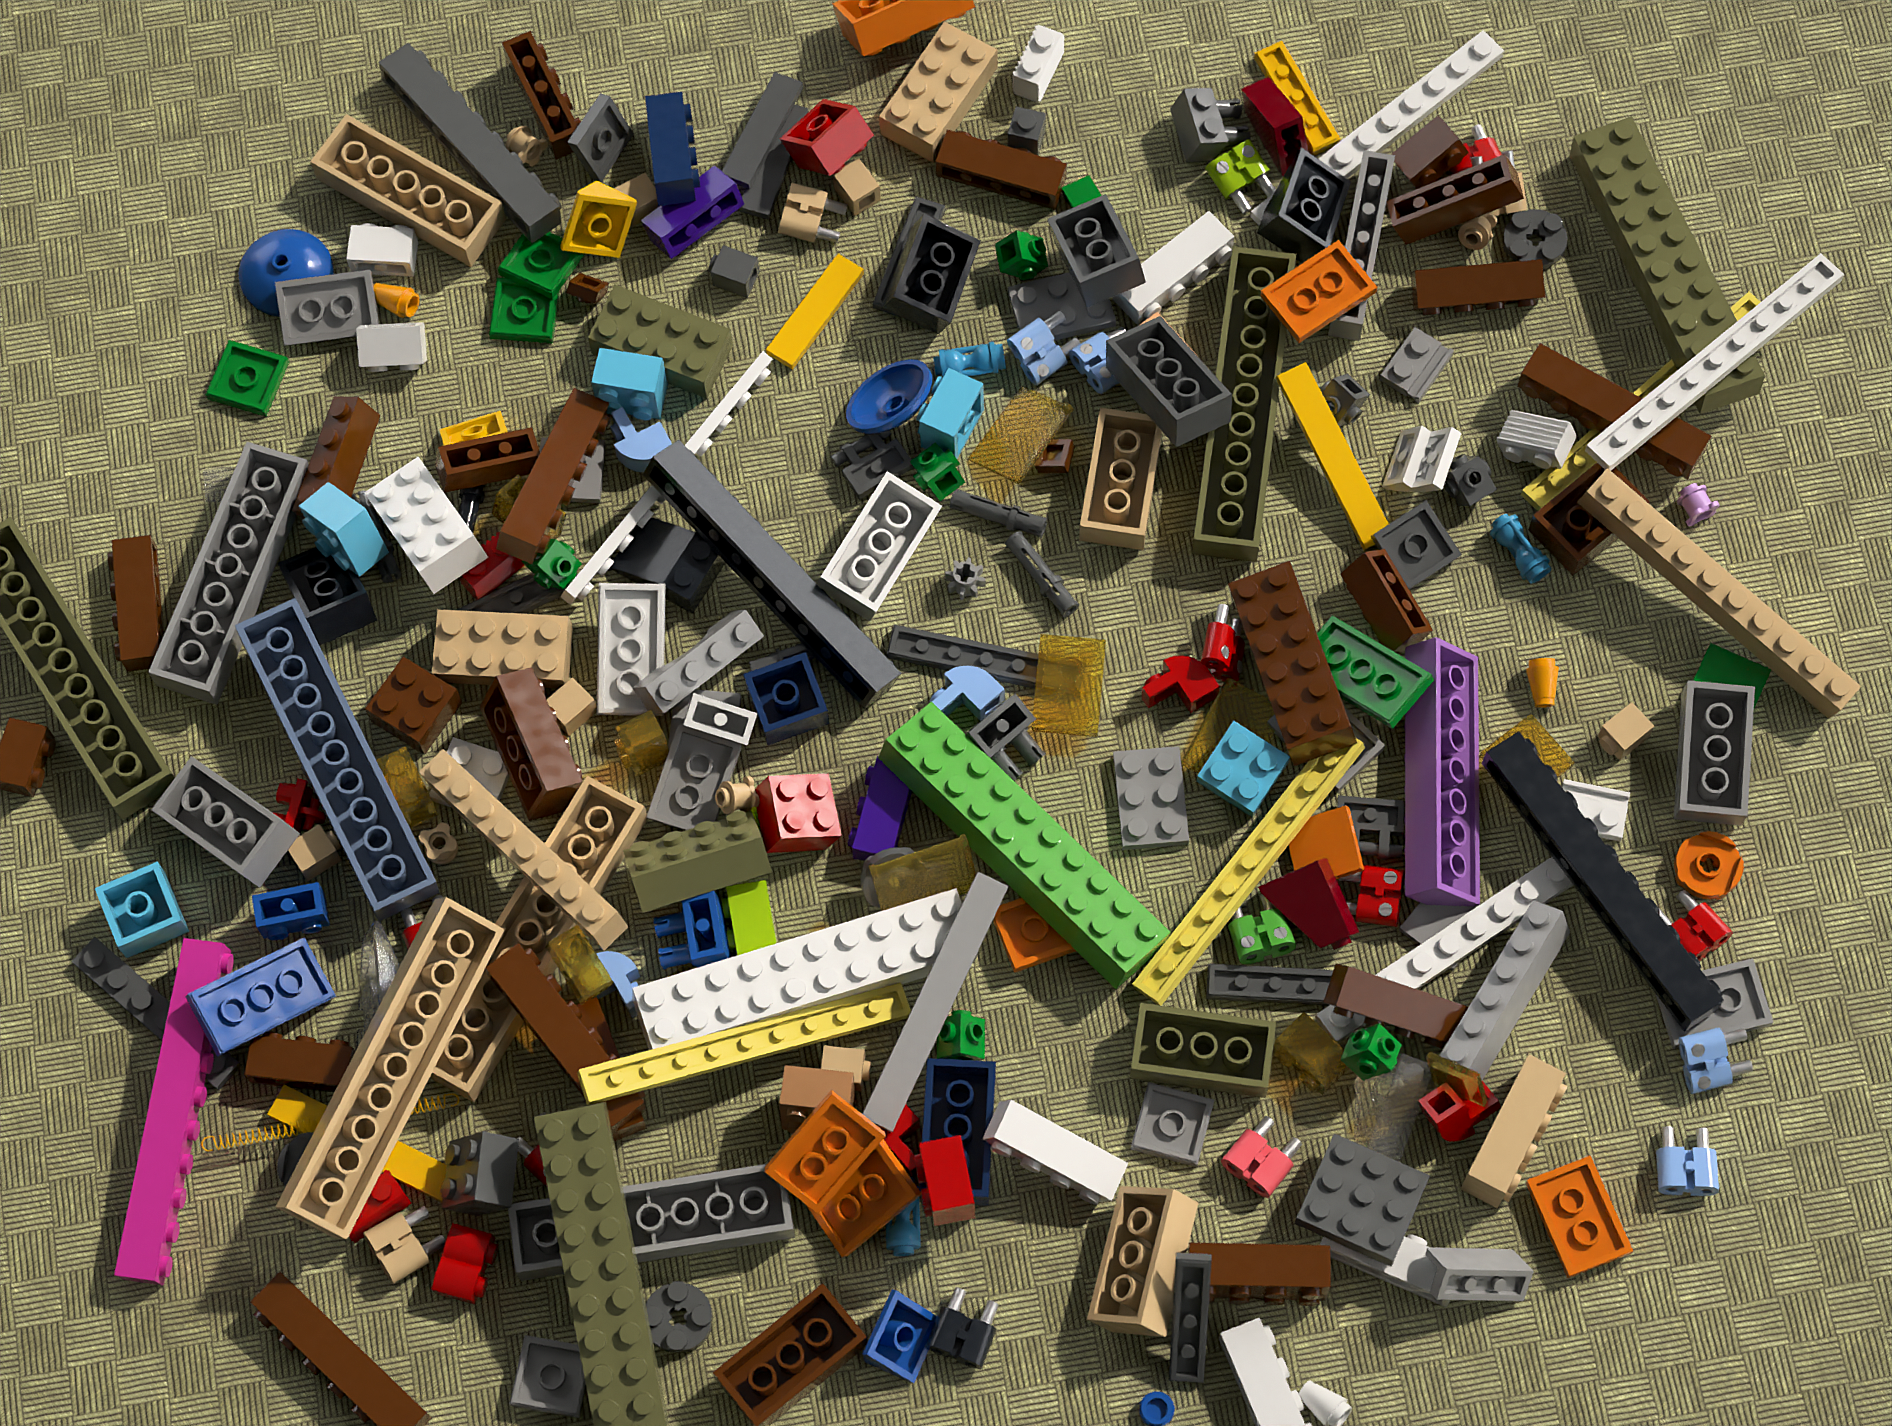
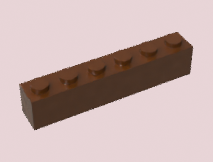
[1517,343,1712,480]
[496,388,611,564]
[486,943,646,1134]
[250,1272,432,1426]

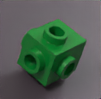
[995,230,1048,280]
[910,442,966,501]
[522,539,582,589]
[936,1010,985,1061]
[1340,1023,1402,1081]

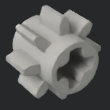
[945,557,986,601]

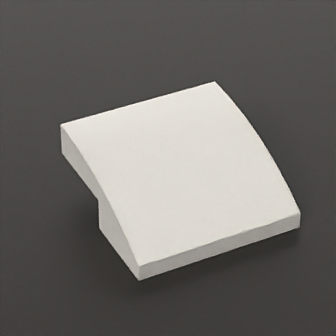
[1382,426,1461,492]

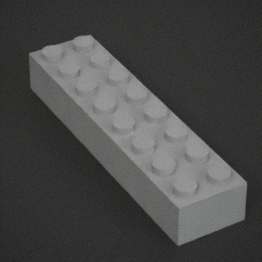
[148,442,309,705]
[508,1164,795,1281]

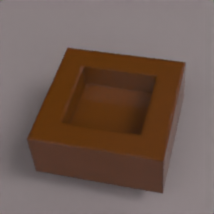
[566,273,609,304]
[1034,439,1075,473]

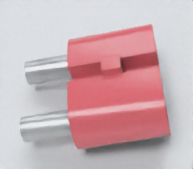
[1221,1116,1302,1198]

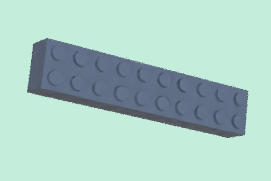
[235,598,439,922]

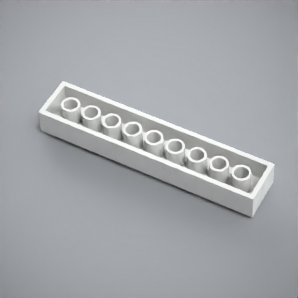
[632,888,979,1050]

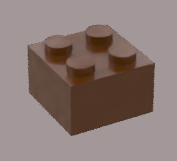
[365,656,462,755]

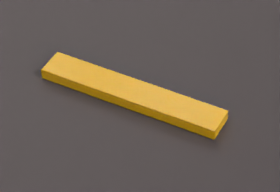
[1276,362,1389,551]
[267,1085,447,1202]

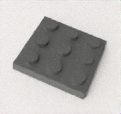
[1294,1133,1430,1267]

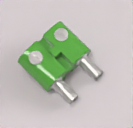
[1228,894,1296,965]

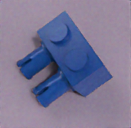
[653,891,731,970]

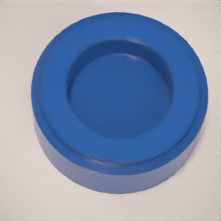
[1139,1391,1175,1426]

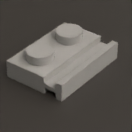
[1379,327,1454,404]

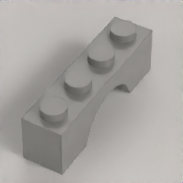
[632,609,764,714]

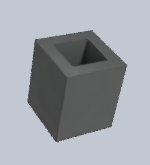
[1008,106,1046,155]
[708,245,760,298]

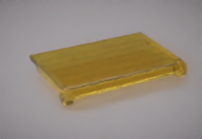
[968,386,1074,484]
[1181,677,1275,774]
[868,834,976,911]

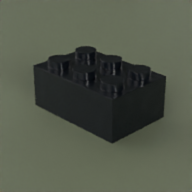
[882,214,981,334]

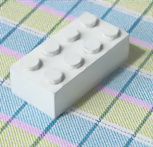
[364,457,488,594]
[816,471,942,621]

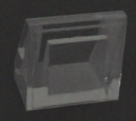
[203,466,236,502]

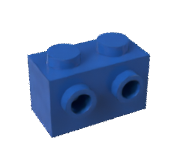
[252,882,330,940]

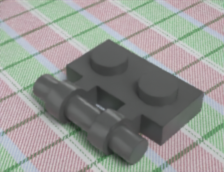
[830,430,914,500]
[1337,795,1405,860]

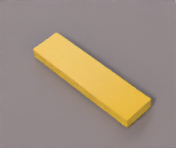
[1254,41,1341,156]
[766,254,864,370]

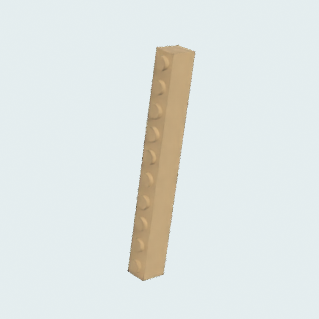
[1577,468,1861,719]

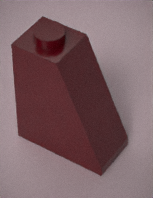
[1241,77,1308,177]
[1258,858,1359,950]

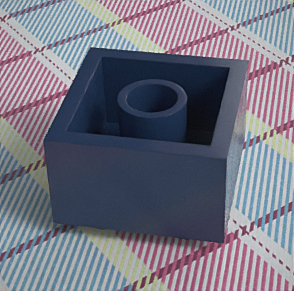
[743,652,830,746]

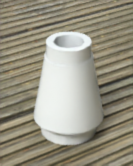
[1299,1380,1352,1426]

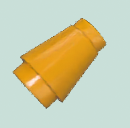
[374,283,420,318]
[1526,658,1559,708]

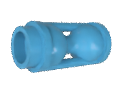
[933,341,1006,377]
[1490,514,1552,584]
[885,1177,921,1256]

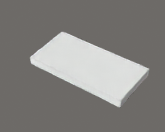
[597,583,666,716]

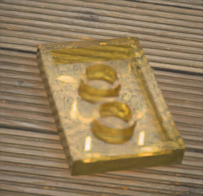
[1031,634,1106,737]

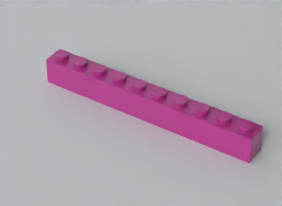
[114,938,234,1286]

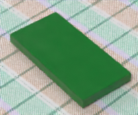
[1317,615,1434,729]

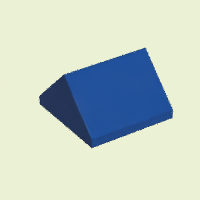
[863,1289,936,1383]

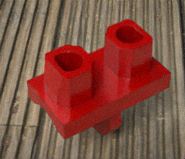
[272,778,326,837]

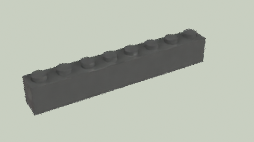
[379,42,562,243]

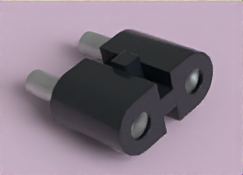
[925,1287,999,1369]

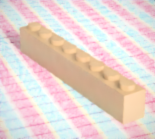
[419,749,628,951]

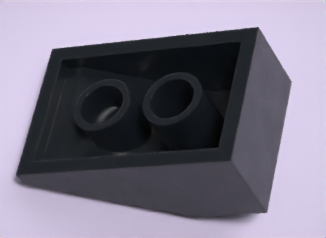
[1257,147,1351,263]
[610,517,725,614]
[277,547,378,646]

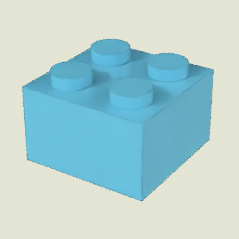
[591,348,668,420]
[917,368,984,459]
[299,482,389,577]
[1197,721,1290,818]
[94,861,190,958]

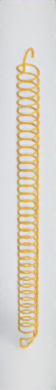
[201,1094,459,1152]

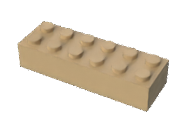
[310,114,506,267]

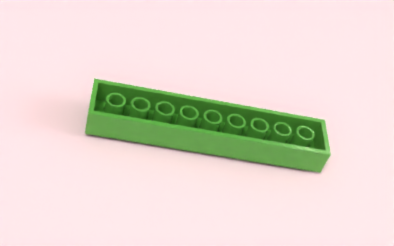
[878,701,1171,989]

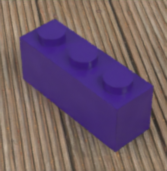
[641,165,745,259]
[848,756,912,861]

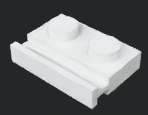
[1562,779,1630,842]

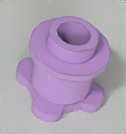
[1677,483,1720,526]

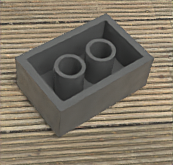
[1047,194,1146,308]

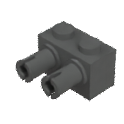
[1170,88,1251,163]
[965,693,1046,781]

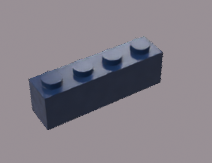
[645,91,700,206]

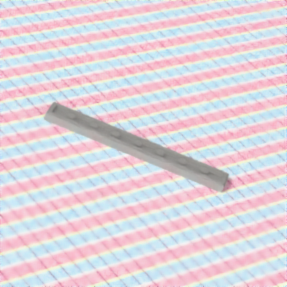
[862,872,1009,1133]

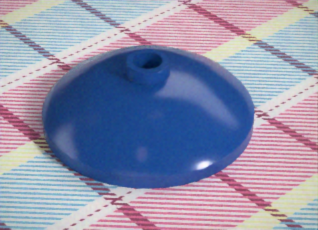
[239,229,334,317]
[846,359,933,434]

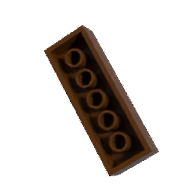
[1228,561,1357,766]

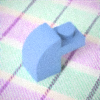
[610,407,672,472]
[930,666,1005,721]
[574,951,640,1018]

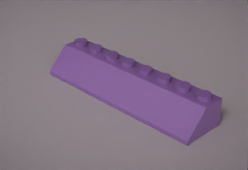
[1404,637,1480,907]

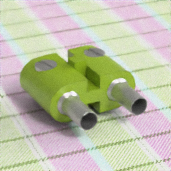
[1205,139,1276,214]

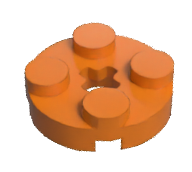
[1674,831,1744,900]

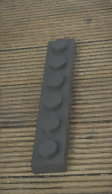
[71,937,242,1091]

